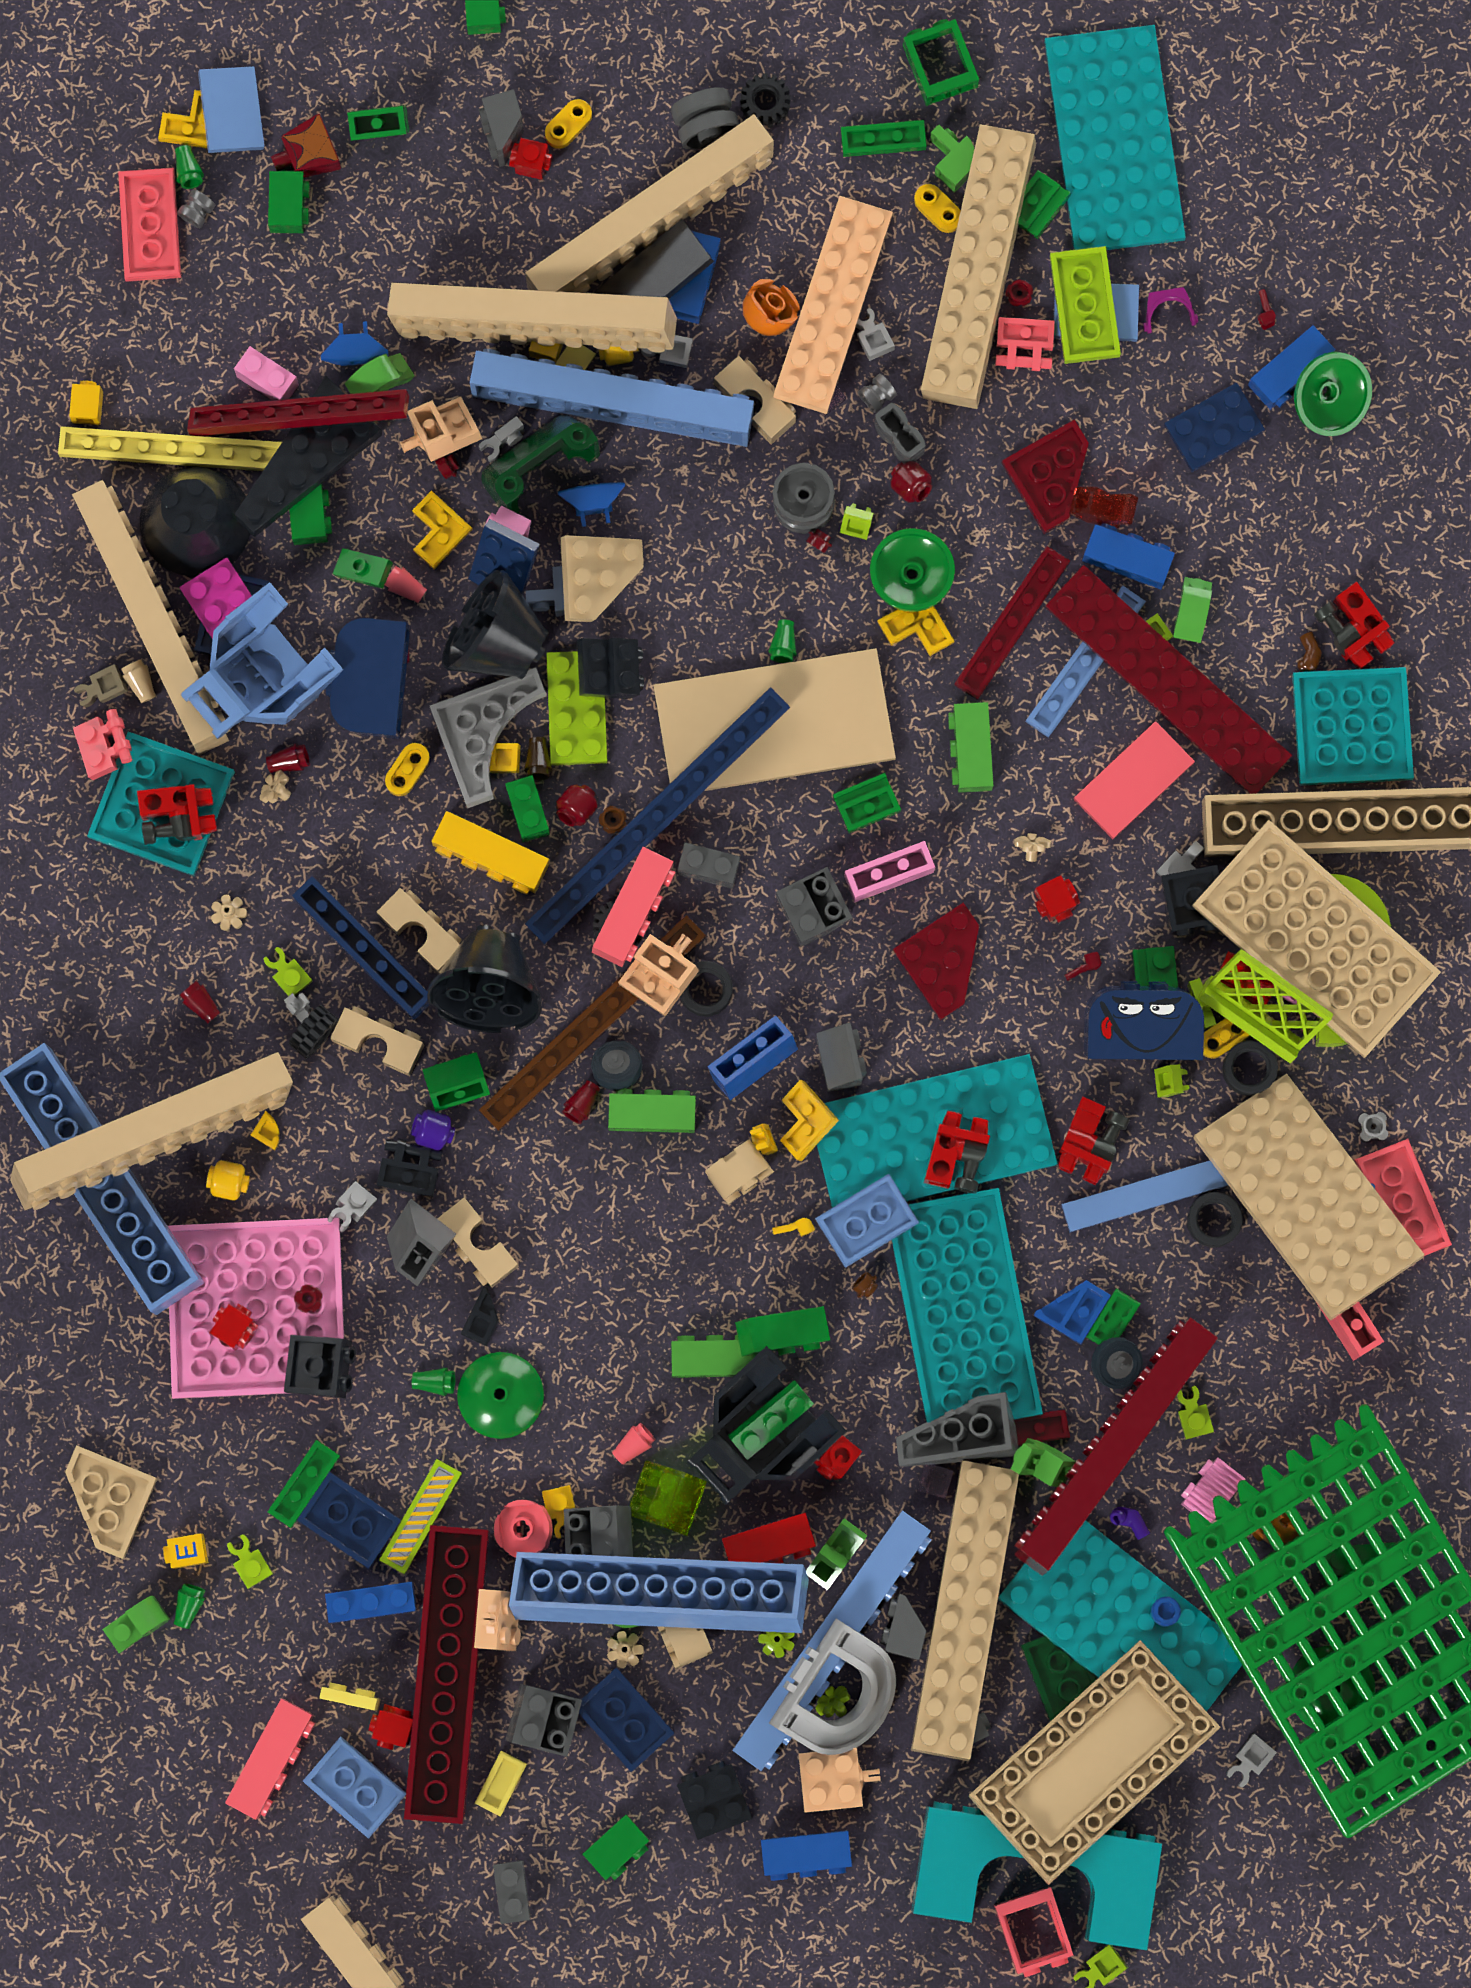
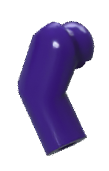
[1110,1506,1150,1540]

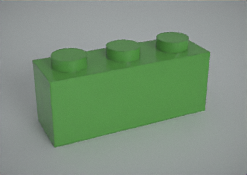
[948,702,993,793]
[608,1089,696,1133]
[671,1335,753,1378]

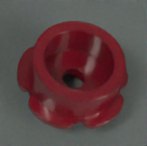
[1006,280,1033,307]
[435,454,460,479]
[806,529,832,554]
[294,1284,323,1313]

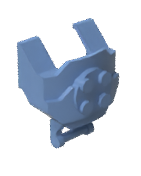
[181,582,343,739]

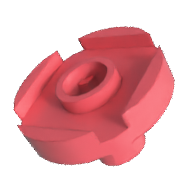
[494,1500,553,1557]

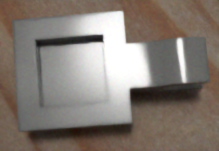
[479,416,524,463]
[1156,841,1204,876]
[284,993,312,1024]

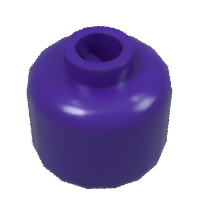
[411,1109,455,1150]

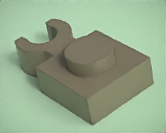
[74,664,128,707]

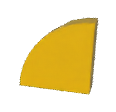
[251,1111,280,1150]

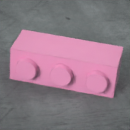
[844,841,935,903]

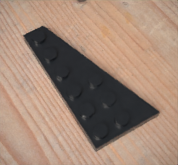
[235,376,382,537]

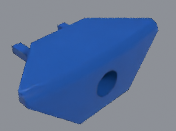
[321,321,388,366]
[558,482,625,527]

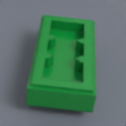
[333,548,393,589]
[1086,1288,1141,1345]

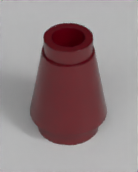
[266,743,310,773]
[179,980,221,1024]
[562,1080,601,1124]

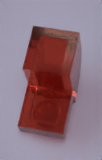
[1069,487,1138,528]

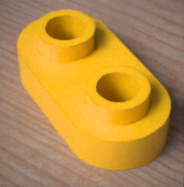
[545,99,592,149]
[914,184,961,233]
[385,743,430,796]
[1203,1018,1249,1059]

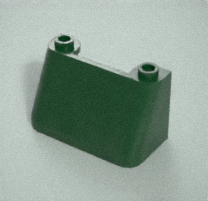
[481,415,600,514]

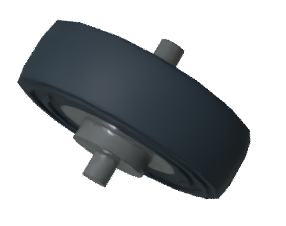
[591,1040,643,1090]
[1091,1337,1143,1389]

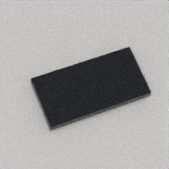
[596,219,714,299]

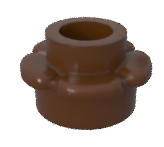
[599,806,627,834]
[852,1271,878,1298]

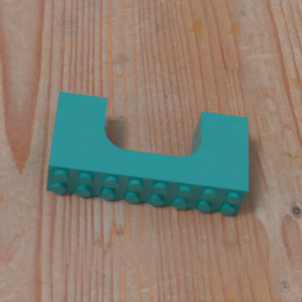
[911,1801,1162,1950]

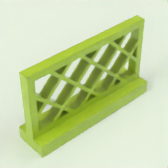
[1199,949,1333,1063]

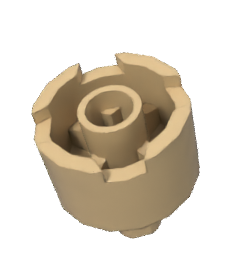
[705,1139,774,1205]
[657,1626,713,1669]

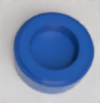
[1151,1597,1181,1627]

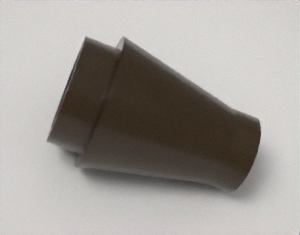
[524,737,552,781]

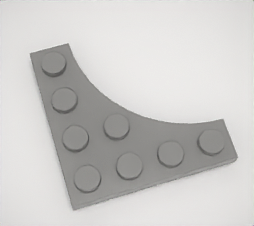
[430,667,546,808]

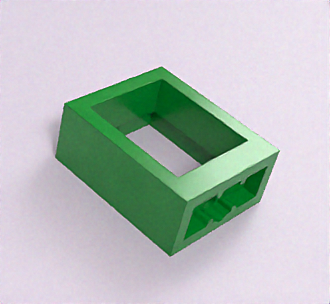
[903,19,979,106]

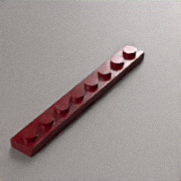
[187,389,409,436]

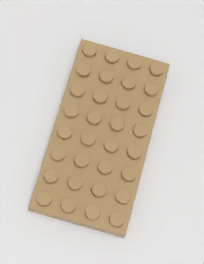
[1192,820,1441,1058]
[1194,1074,1425,1321]

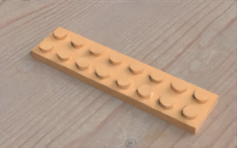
[773,196,893,414]

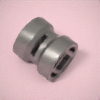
[177,189,216,229]
[858,374,897,413]

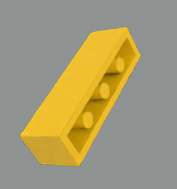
[432,811,550,894]

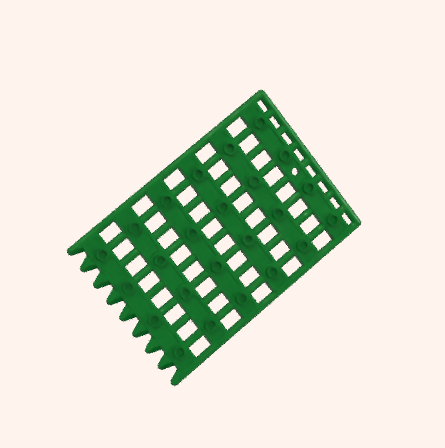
[1164,1404,1471,1838]

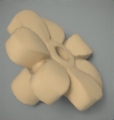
[260,770,291,803]
[1014,833,1051,862]
[211,895,247,931]
[607,1631,644,1668]

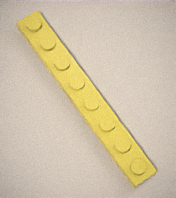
[58,427,282,471]

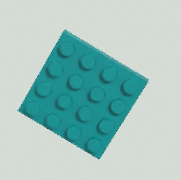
[1292,667,1414,786]
[87,731,235,877]

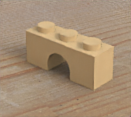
[714,356,796,444]
[377,888,462,973]
[330,1006,424,1076]
[437,1197,519,1288]

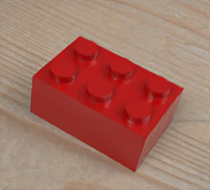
[722,1513,816,1564]

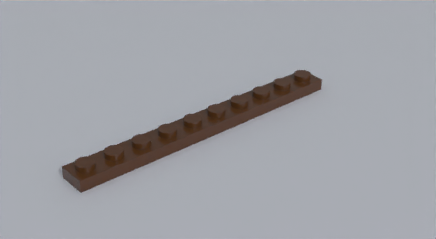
[479,915,706,1132]

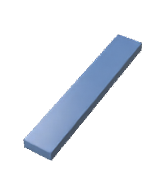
[1025,586,1146,738]
[1061,1161,1228,1232]

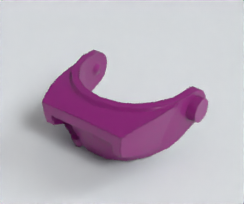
[1143,287,1198,334]

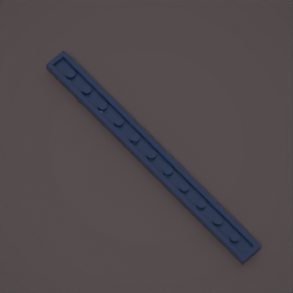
[525,687,791,944]

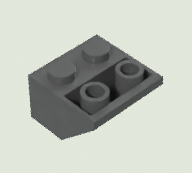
[478,89,524,167]
[776,867,852,947]
[816,1023,867,1092]
[387,1199,456,1287]
[564,1505,633,1557]
[880,1594,926,1660]
[506,1684,582,1757]

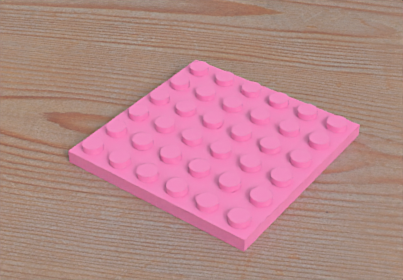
[168,1218,344,1399]

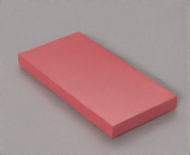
[118,168,181,282]
[1074,721,1195,839]
[1354,1139,1452,1256]

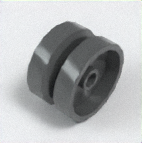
[670,88,739,150]
[773,463,835,534]

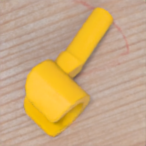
[772,1218,815,1237]

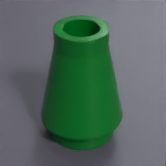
[175,145,204,189]
[768,619,796,663]
[412,1368,456,1396]
[173,1583,206,1629]

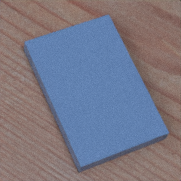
[198,66,264,153]
[1054,284,1139,342]
[815,1174,919,1268]
[303,1736,406,1839]

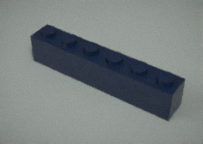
[292,876,429,1021]

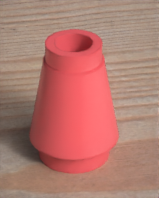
[385,565,427,603]
[612,1423,655,1465]

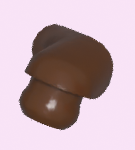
[1297,631,1322,672]

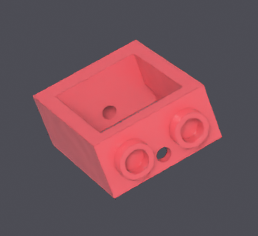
[994,1887,1073,1977]

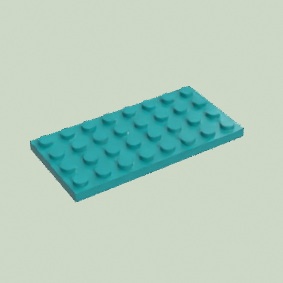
[1044,25,1186,250]
[817,1054,1057,1208]
[892,1188,1043,1423]
[998,1520,1242,1712]

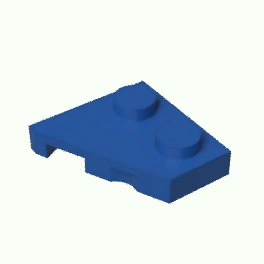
[1034,1280,1111,1345]

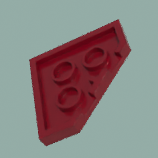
[1002,419,1089,534]
[892,902,979,1021]

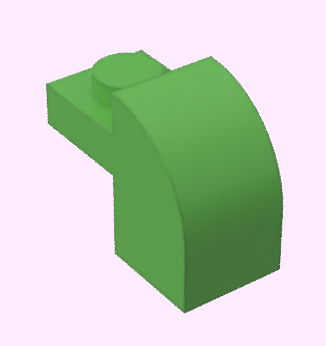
[930,125,974,193]
[345,353,415,394]
[1173,577,1212,643]
[1011,1438,1076,1487]
[806,1518,867,1590]
[102,1596,171,1653]

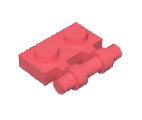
[995,317,1055,371]
[73,709,132,780]

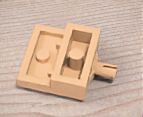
[400,397,482,462]
[618,934,699,1016]
[474,1589,521,1651]
[798,1748,881,1812]

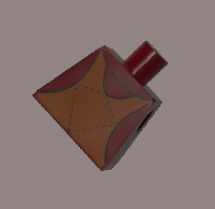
[270,113,341,177]

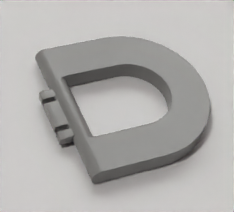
[769,1618,896,1755]

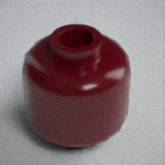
[890,461,932,503]
[556,785,598,827]

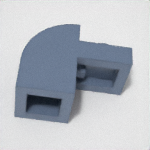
[526,566,565,617]

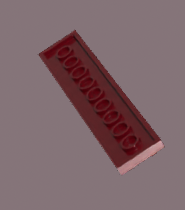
[1045,565,1292,794]

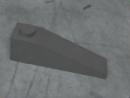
[896,1392,1018,1467]

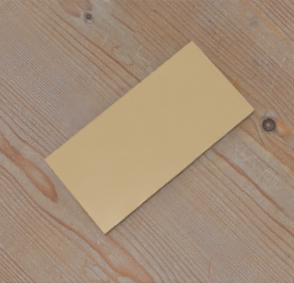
[654,648,896,791]
[969,1640,1220,1885]

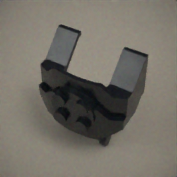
[686,1346,847,1505]

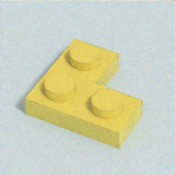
[320,1682,381,1710]

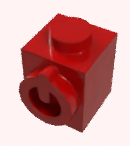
[509,138,553,180]
[1034,875,1080,923]
[209,1303,258,1350]
[814,1435,862,1480]
[368,1704,413,1750]

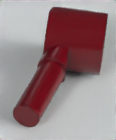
[1257,289,1276,330]
[1064,952,1101,981]

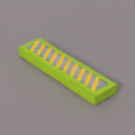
[380,1459,462,1575]

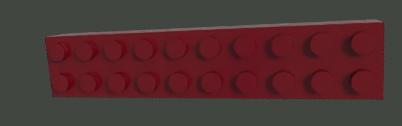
[1014,1317,1218,1576]
[404,1525,490,1824]

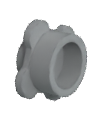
[1358,1112,1388,1142]

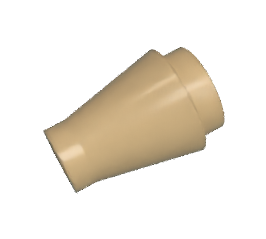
[121,659,156,704]

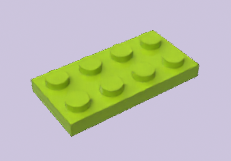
[1050,246,1121,364]
[547,651,607,765]

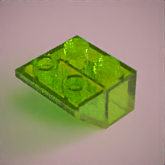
[629,1460,707,1536]

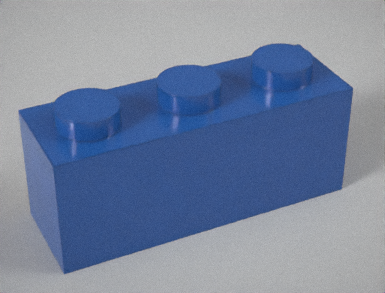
[669,231,721,324]
[1248,325,1336,410]
[1082,524,1175,590]
[707,1015,798,1100]
[325,1582,417,1623]
[761,1830,852,1881]

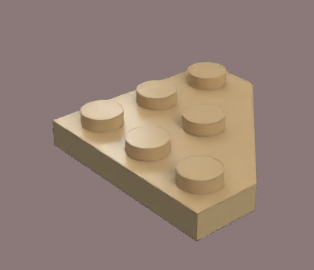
[561,535,644,622]
[65,1445,158,1559]

